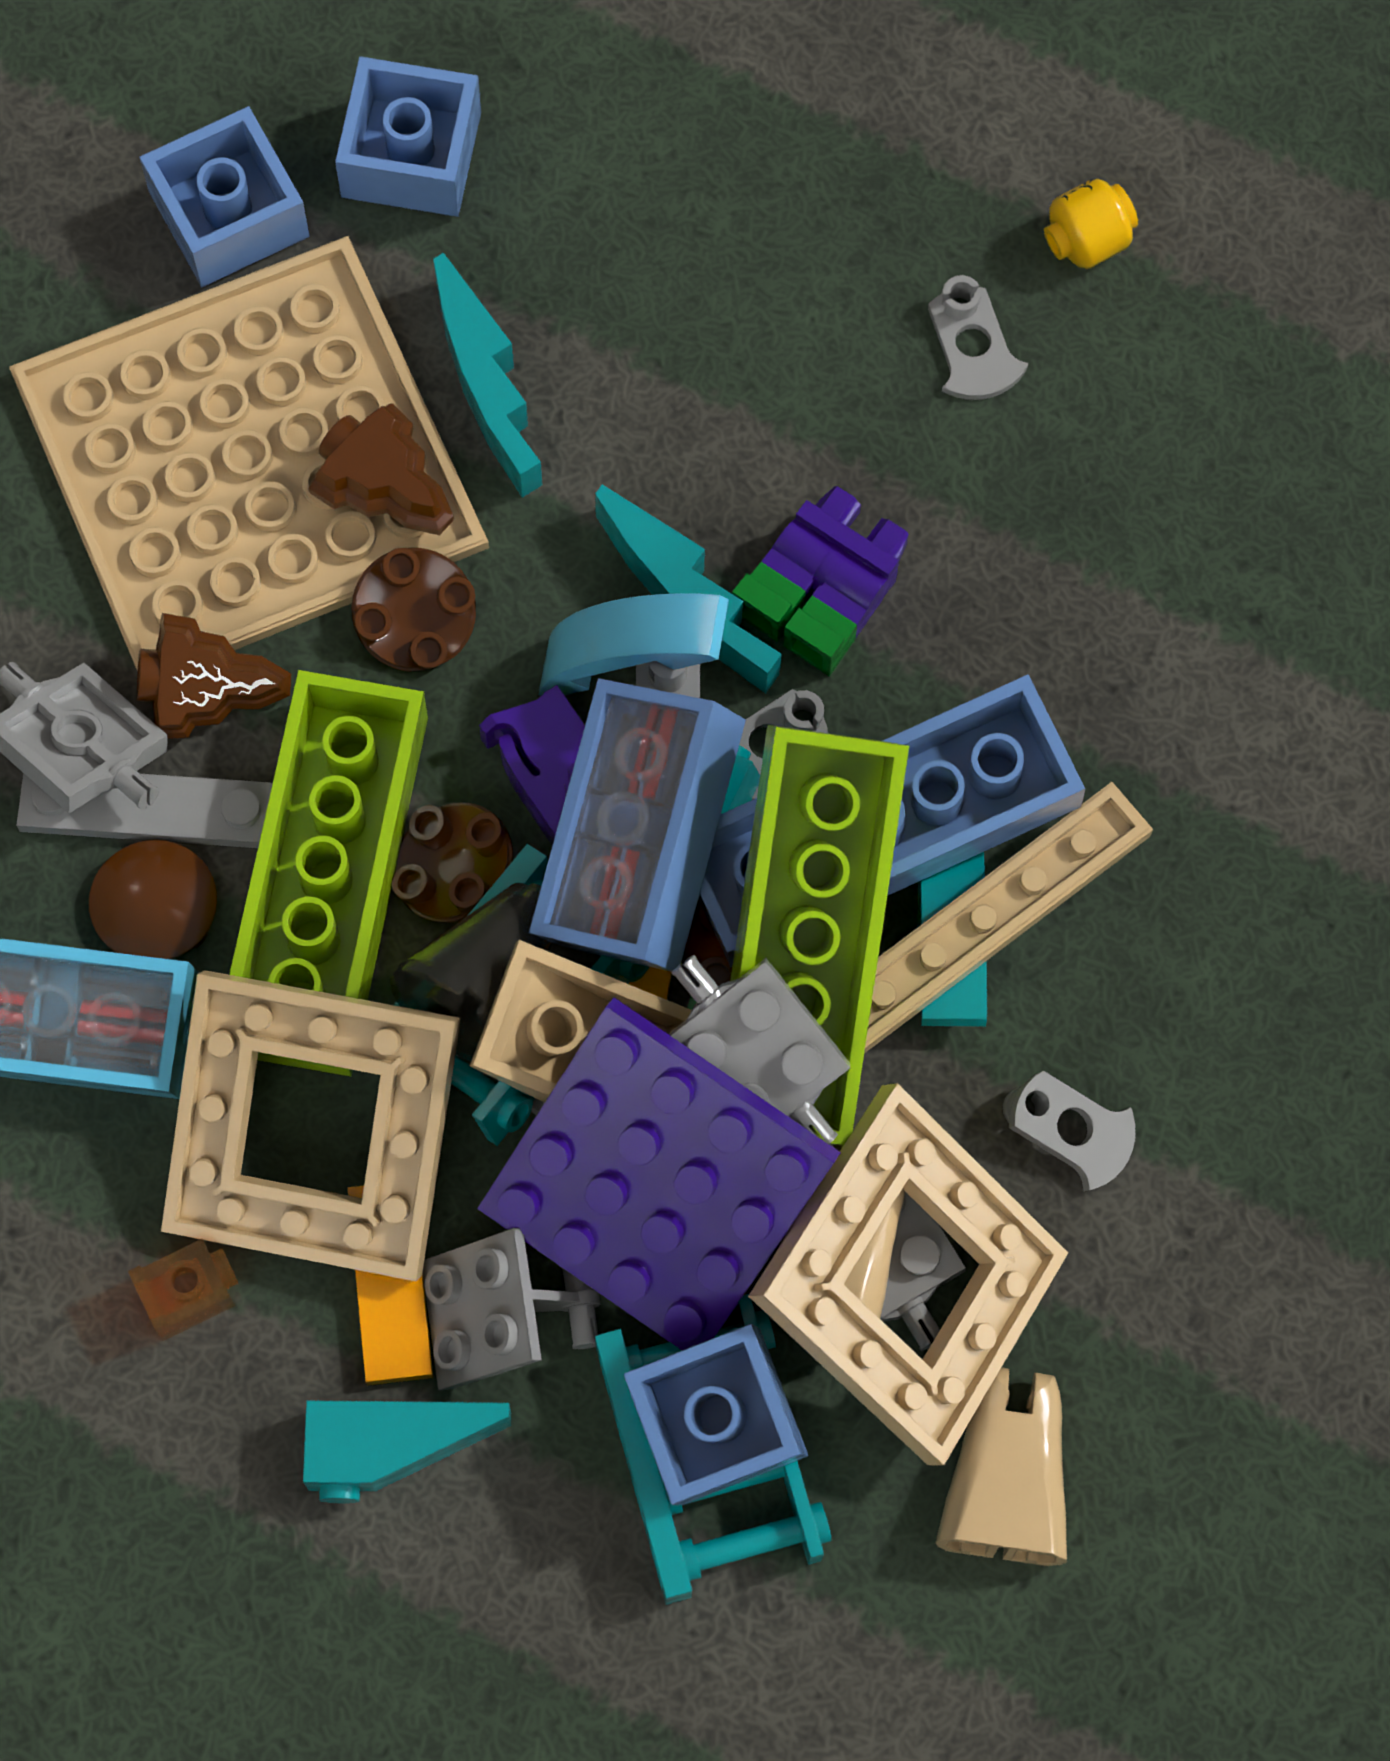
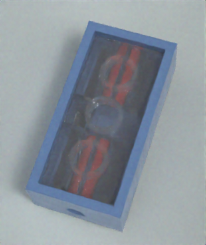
[529,678,746,972]

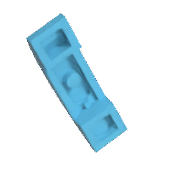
[538,593,729,696]

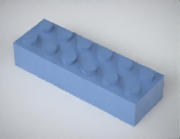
[698,674,1085,968]

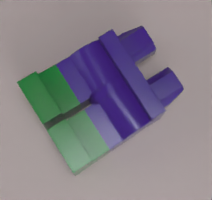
[732,486,908,677]

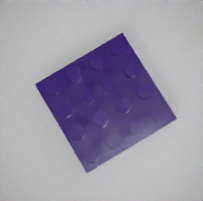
[477,997,841,1351]

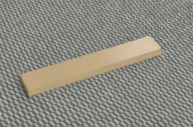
[864,782,1153,1054]

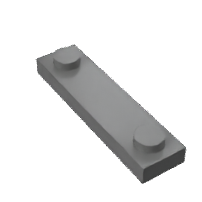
[16,773,273,848]

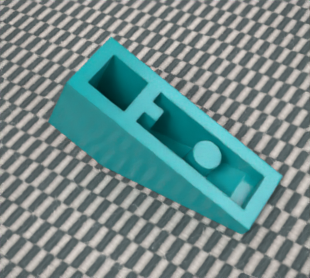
[303,1401,511,1503]

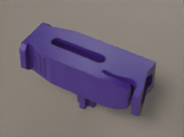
[479,685,585,846]

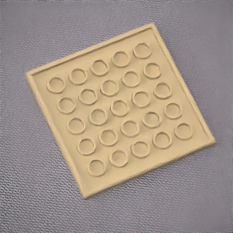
[9,236,489,669]

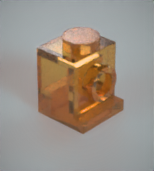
[128,1238,239,1341]

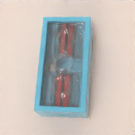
[0,938,199,1099]

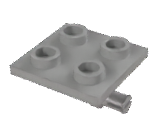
[423,1228,601,1390]

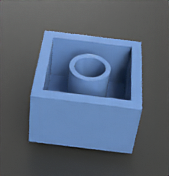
[335,56,481,217]
[140,106,310,287]
[624,1324,808,1505]

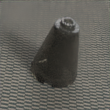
[390,883,553,1061]

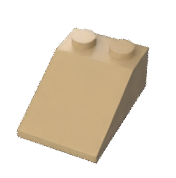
[470,940,692,1103]

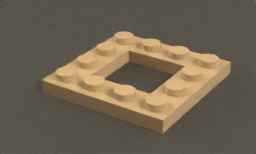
[161,970,461,1281]
[748,1083,1068,1465]

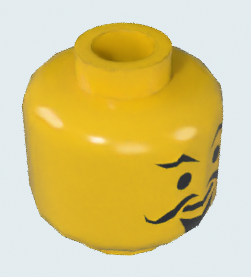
[1044,178,1138,269]

